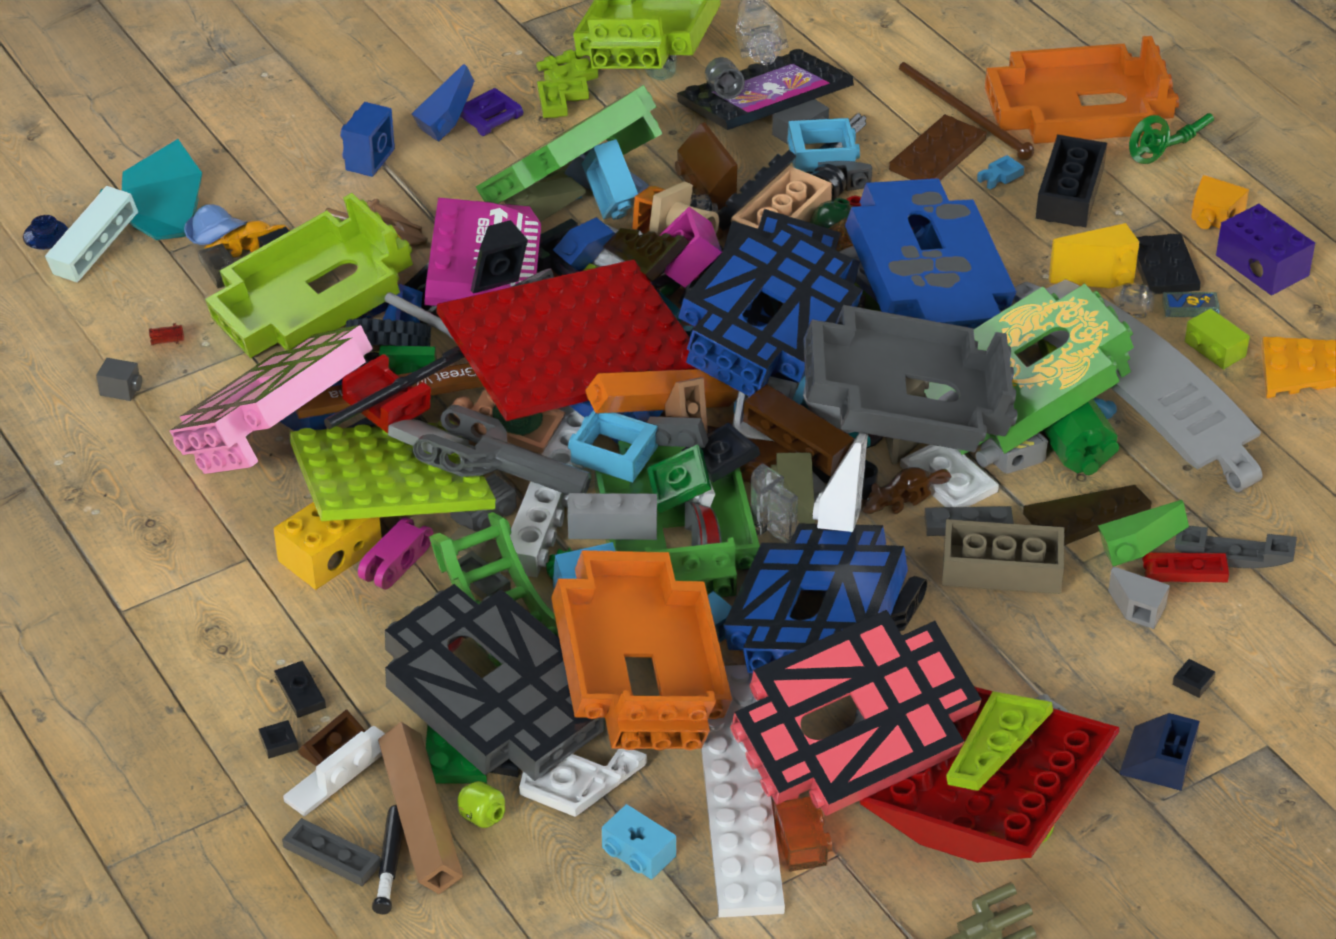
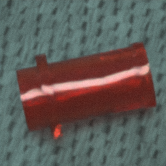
[149,323,184,346]

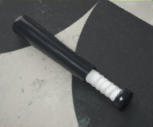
[372,805,404,915]

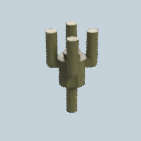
[945,882,1037,939]

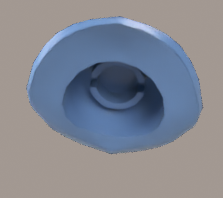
[184,204,247,245]

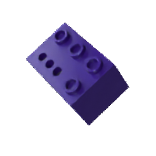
[1216,204,1315,296]

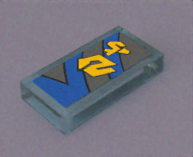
[1162,292,1220,317]

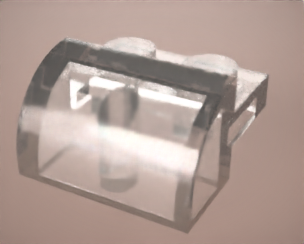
[750,463,798,543]

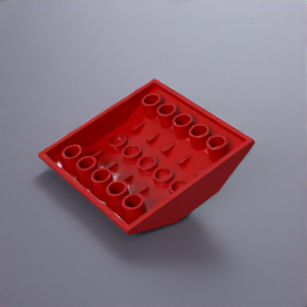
[859,686,1120,863]

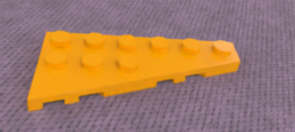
[1261,337,1336,398]

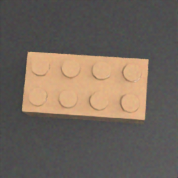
[731,166,832,229]

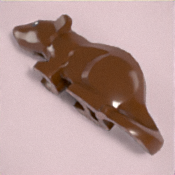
[863,467,951,514]

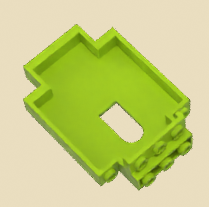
[573,0,721,69]
[205,193,413,359]

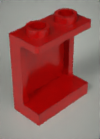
[342,354,431,433]

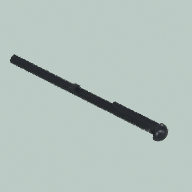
[324,346,465,429]

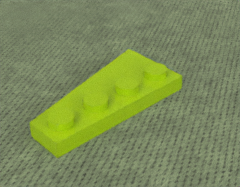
[946,691,1053,791]

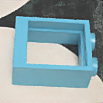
[787,118,860,172]
[582,139,638,220]
[568,410,658,483]

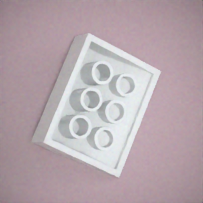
[813,433,868,532]

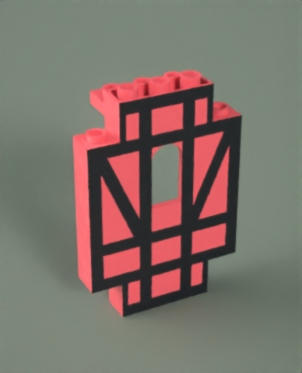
[730,610,982,816]

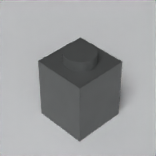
[96,358,142,401]

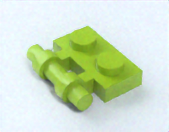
[536,49,598,81]

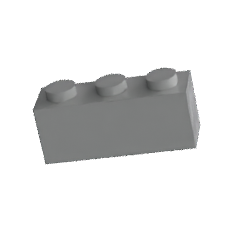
[568,493,657,540]

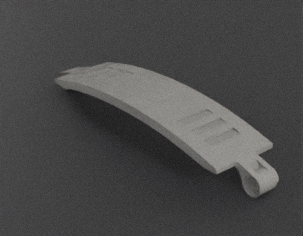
[1004,279,1262,492]

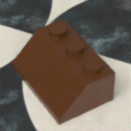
[675,122,738,212]

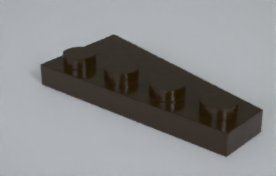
[603,228,689,281]
[1023,485,1152,546]

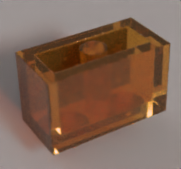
[774,796,832,872]

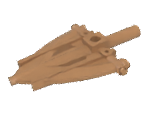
[325,198,428,246]

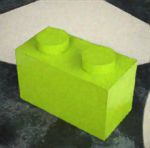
[1184,308,1250,370]

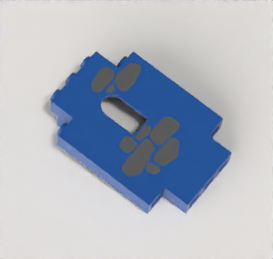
[845,178,1016,329]

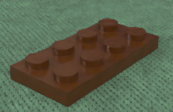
[889,114,987,180]

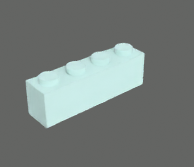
[45,186,138,283]

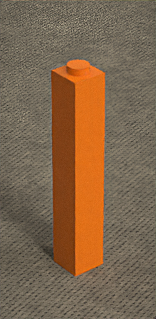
[585,369,738,414]

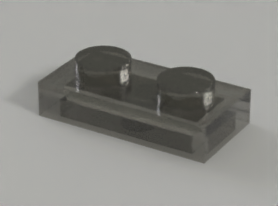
[198,244,234,289]

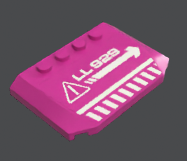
[424,197,541,306]

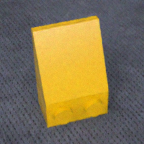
[1048,223,1139,288]

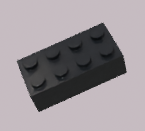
[1035,134,1107,227]

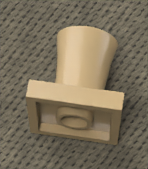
[649,181,719,236]

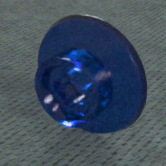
[23,215,68,250]

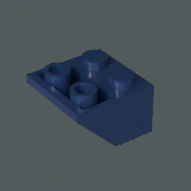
[1120,713,1200,791]

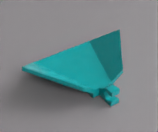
[99,139,202,240]

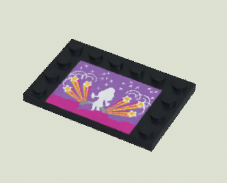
[677,49,854,130]

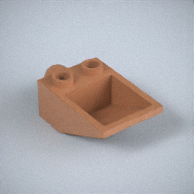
[452,389,566,453]

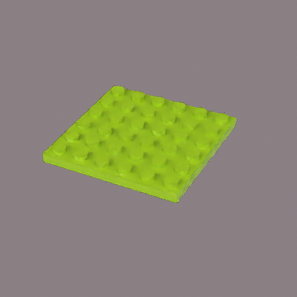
[290,420,496,521]

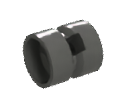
[705,57,745,99]

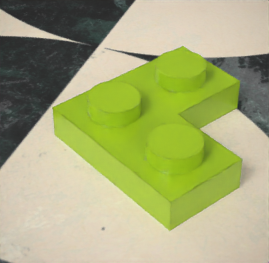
[537,77,589,118]

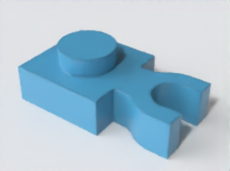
[977,155,1025,190]

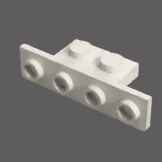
[283,726,385,817]

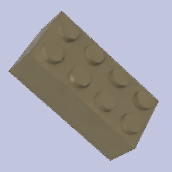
[942,519,1064,594]

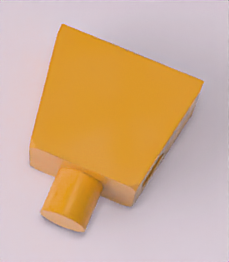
[1191,175,1249,229]

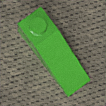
[1098,500,1189,566]

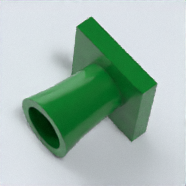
[379,346,437,414]

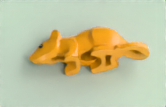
[204,220,290,257]

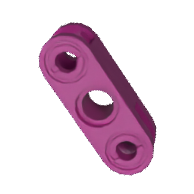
[358,517,433,590]

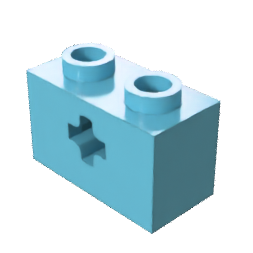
[602,804,676,880]

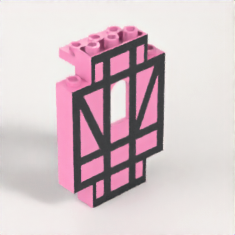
[169,325,373,474]

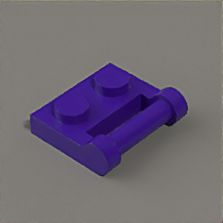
[460,88,524,136]

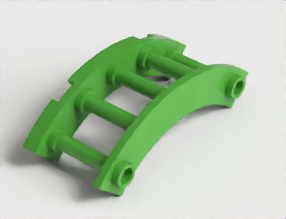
[429,512,559,668]

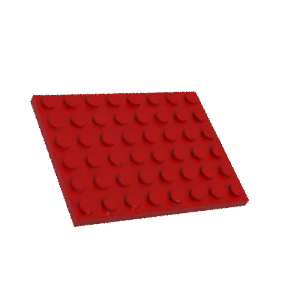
[436,259,697,421]

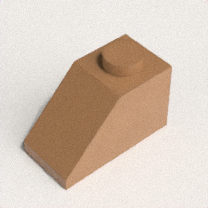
[665,377,708,434]

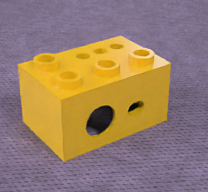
[273,502,382,590]

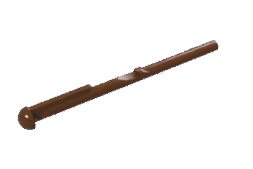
[899,62,1034,160]

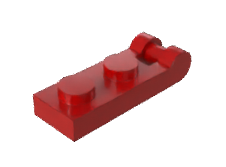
[1142,553,1229,583]

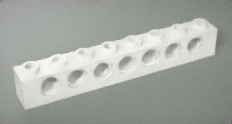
[503,406,594,577]

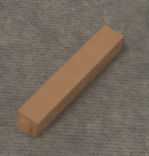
[378,722,463,894]

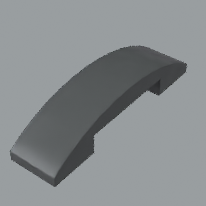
[1175,525,1297,568]

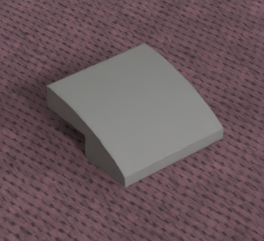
[388,420,469,455]

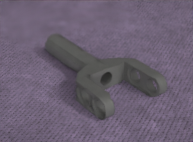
[413,405,591,495]

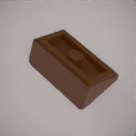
[297,709,366,766]

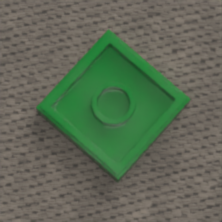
[647,444,711,513]

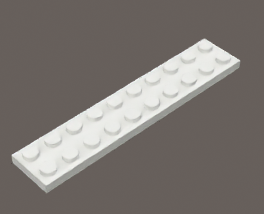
[701,665,785,918]

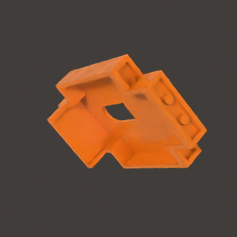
[985,36,1179,144]
[551,550,732,750]

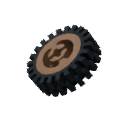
[346,319,431,351]

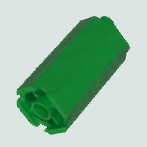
[1033,360,1119,475]

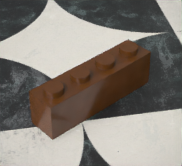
[743,384,855,476]

